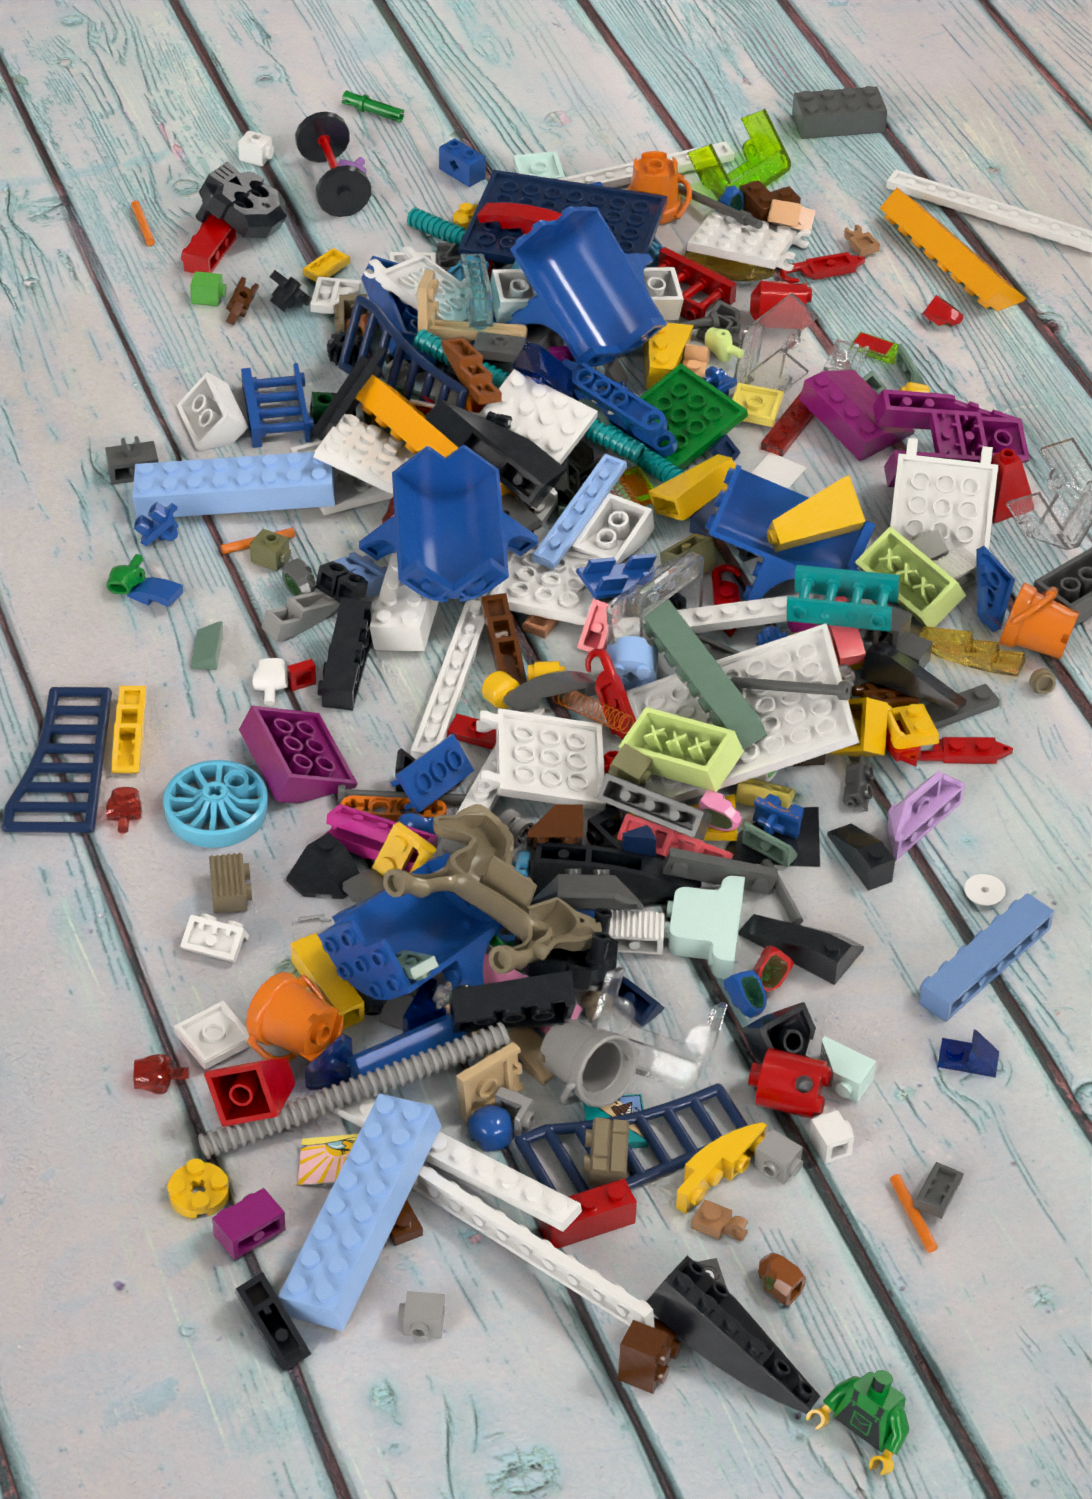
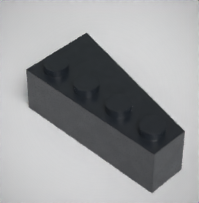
[317,598,372,711]
[449,970,576,1033]

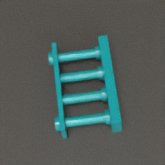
[786,565,900,632]

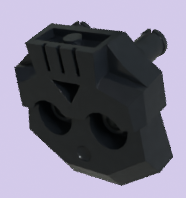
[195,162,287,238]
[513,908,618,992]

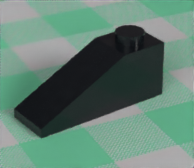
[827,823,895,891]
[235,1272,312,1371]

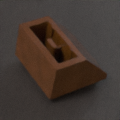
[526,804,583,851]

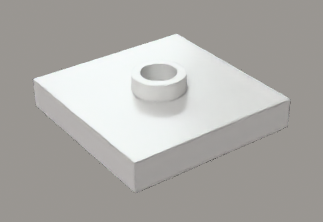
[174,1000,250,1070]

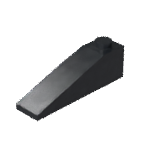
[738,914,864,985]

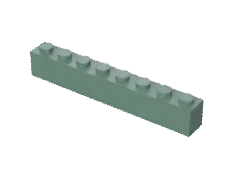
[641,598,767,749]

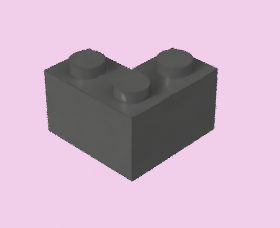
[872,604,933,668]

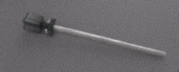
[410,399,513,429]

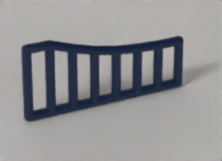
[338,295,469,416]
[2,687,112,833]
[515,1083,748,1193]

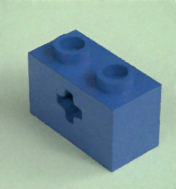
[439,138,485,187]

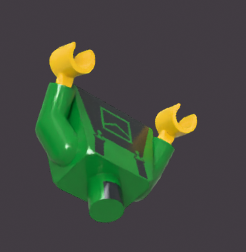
[806,1370,909,1475]

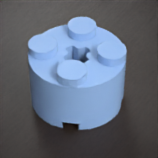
[606,636,658,691]

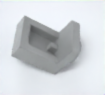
[495,1087,535,1136]

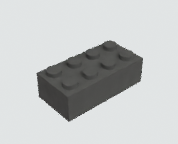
[792,86,887,139]
[1033,547,1092,626]

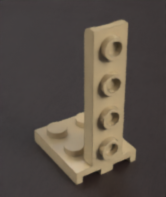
[417,270,527,342]
[436,990,524,1123]

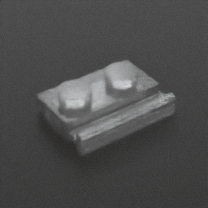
[823,339,869,374]

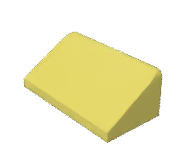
[735,778,796,809]

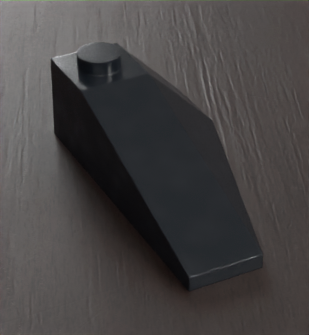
[860,642,967,711]

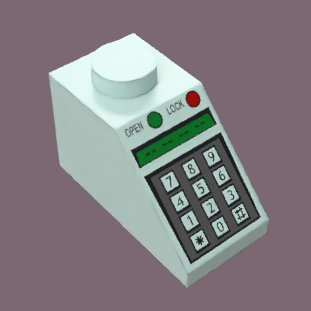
[820,1036,876,1103]

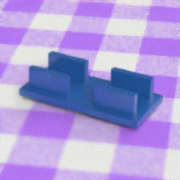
[576,553,670,599]
[390,734,475,813]

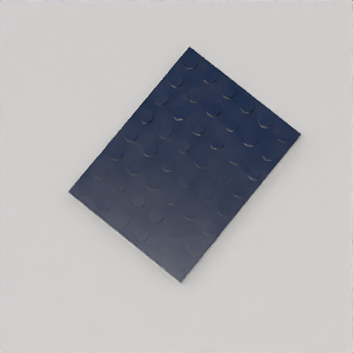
[458,170,668,264]

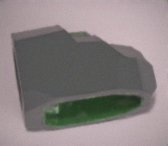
[282,558,316,596]

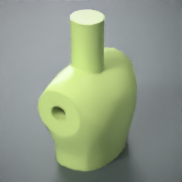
[705,327,744,362]

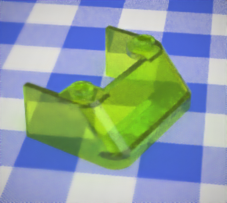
[687,109,791,196]

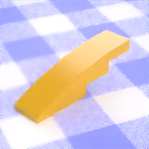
[112,686,147,773]

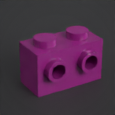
[212,1188,286,1260]

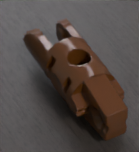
[226,277,259,325]

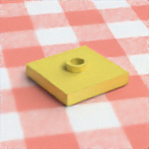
[732,383,784,427]

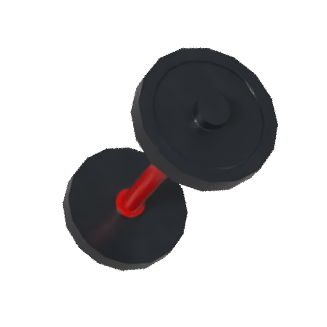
[295,111,371,217]

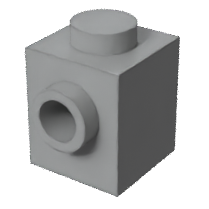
[910,529,949,560]
[754,1129,803,1184]
[398,1291,445,1339]

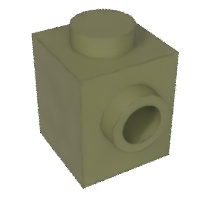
[250,529,291,571]
[608,744,653,786]

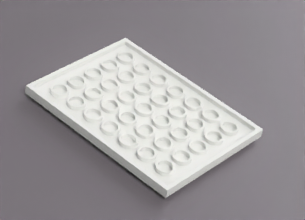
[627,624,860,802]

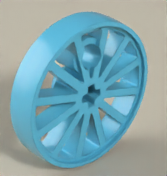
[163,760,268,848]

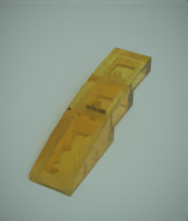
[919,627,1026,677]

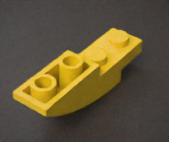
[676,1122,767,1214]

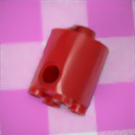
[750,280,812,330]
[748,1048,832,1119]

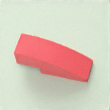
[823,595,866,666]

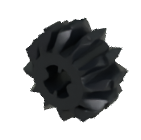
[327,331,363,367]

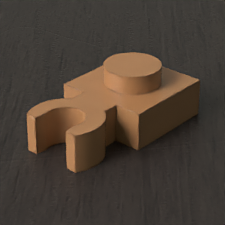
[844,225,880,256]

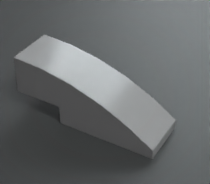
[261,590,340,642]

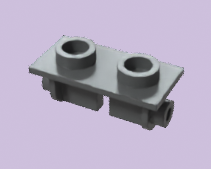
[843,754,874,811]

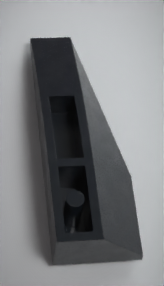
[425,399,567,509]
[532,842,702,903]
[646,1255,821,1414]

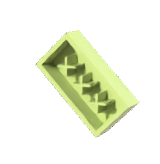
[855,526,966,632]
[618,707,744,792]

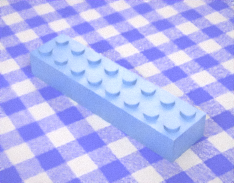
[133,452,336,519]
[278,1094,441,1331]

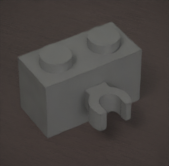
[105,436,158,485]

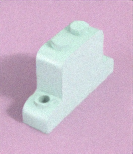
[664,876,745,979]

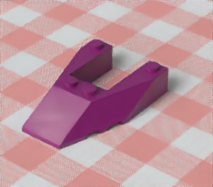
[873,389,1030,488]

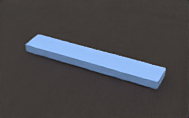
[532,454,627,570]

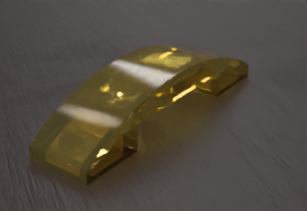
[684,249,775,281]

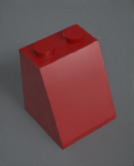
[204,1057,296,1127]

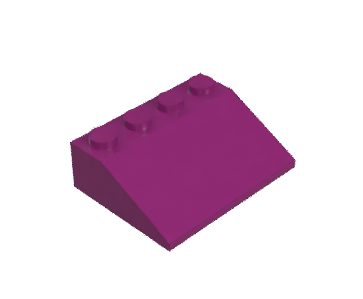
[799,370,915,461]
[239,706,358,803]

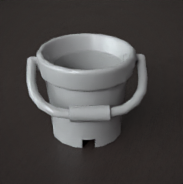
[541,1018,640,1108]

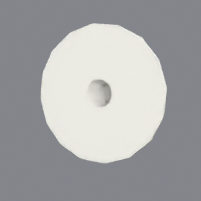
[964,874,1006,906]

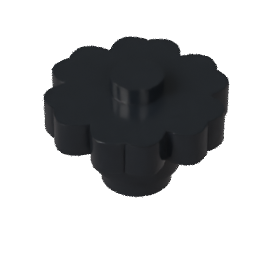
[269,270,312,312]

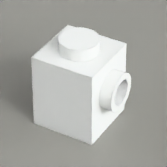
[238,131,274,167]
[809,1110,854,1164]

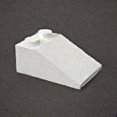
[572,493,655,564]

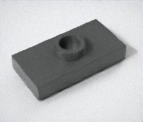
[914,1162,964,1219]

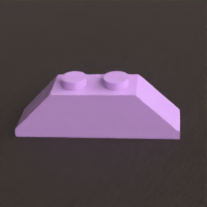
[887,771,965,861]

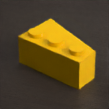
[643,323,694,389]

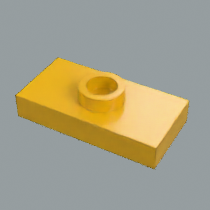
[302,248,350,282]

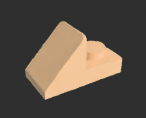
[767,199,815,231]
[683,344,710,378]

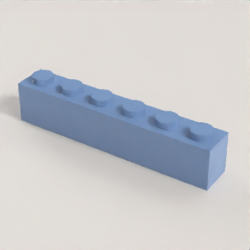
[919,893,1054,1022]

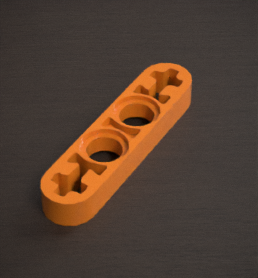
[341,795,447,822]

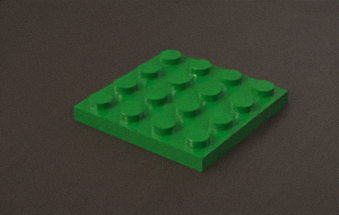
[640,364,748,470]

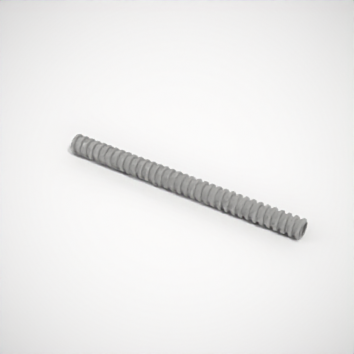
[198,1022,510,1160]

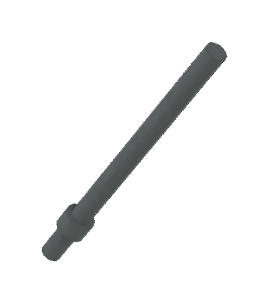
[678,184,763,229]

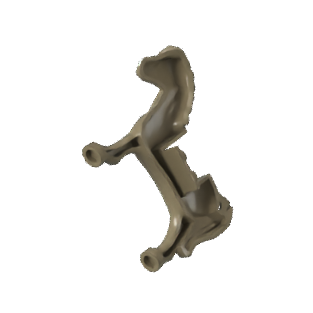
[383,804,602,974]

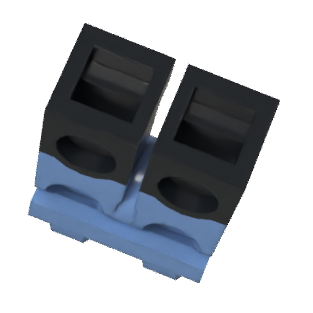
[315,552,388,602]

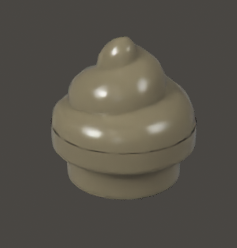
[1029,668,1056,694]
[581,990,610,1021]

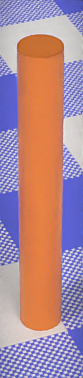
[131,200,155,246]
[220,527,295,555]
[889,1174,938,1253]

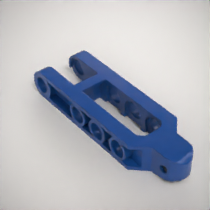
[550,359,677,457]

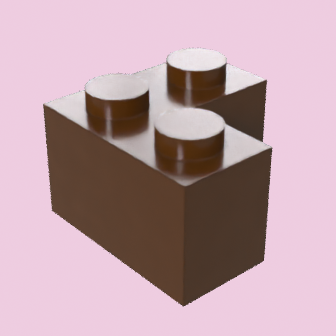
[740,180,801,226]
[618,1317,682,1394]

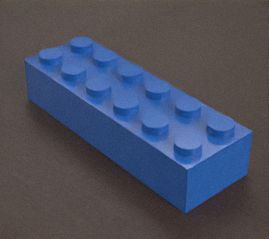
[361,256,437,365]

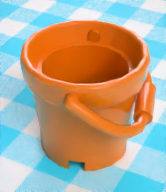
[627,151,692,225]
[999,582,1080,659]
[246,972,344,1062]

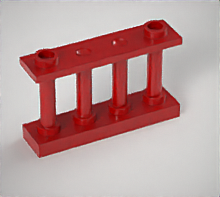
[657,247,737,321]

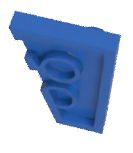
[976,546,1015,632]

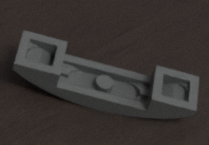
[503,671,597,712]

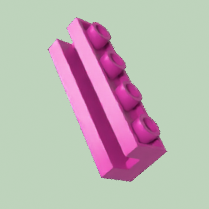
[325,804,439,873]

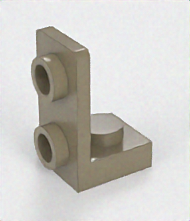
[335,294,368,333]

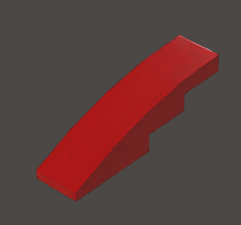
[477,203,562,235]

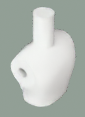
[253,658,288,706]

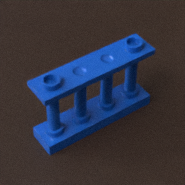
[241,363,314,448]

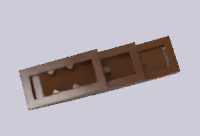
[480,593,527,685]

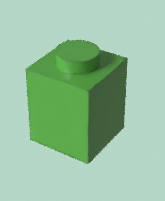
[190,271,227,307]

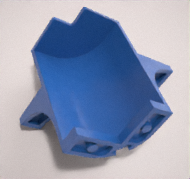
[506,206,667,367]
[359,445,539,602]
[705,464,876,601]
[318,852,504,1000]

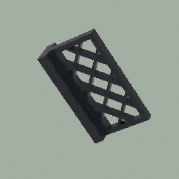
[311,346,386,440]

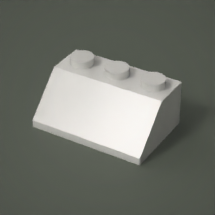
[176,372,248,451]

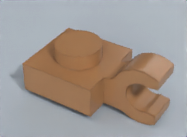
[692,1200,748,1241]

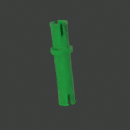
[342,90,405,123]

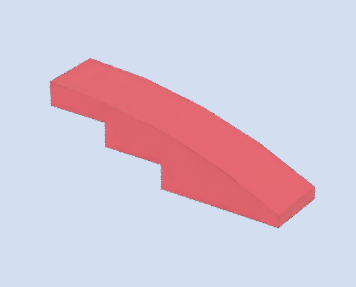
[616,813,734,859]

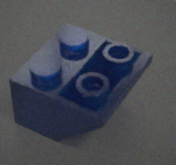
[512,342,573,397]

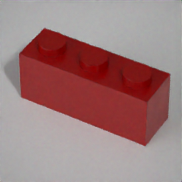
[181,214,236,273]
[539,1178,637,1249]

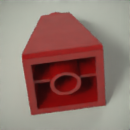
[991,448,1035,524]

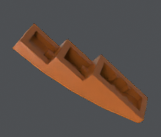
[441,337,502,405]

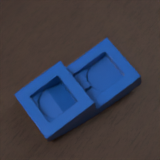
[127,577,183,607]

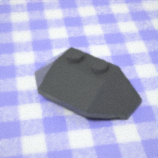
[530,869,643,910]

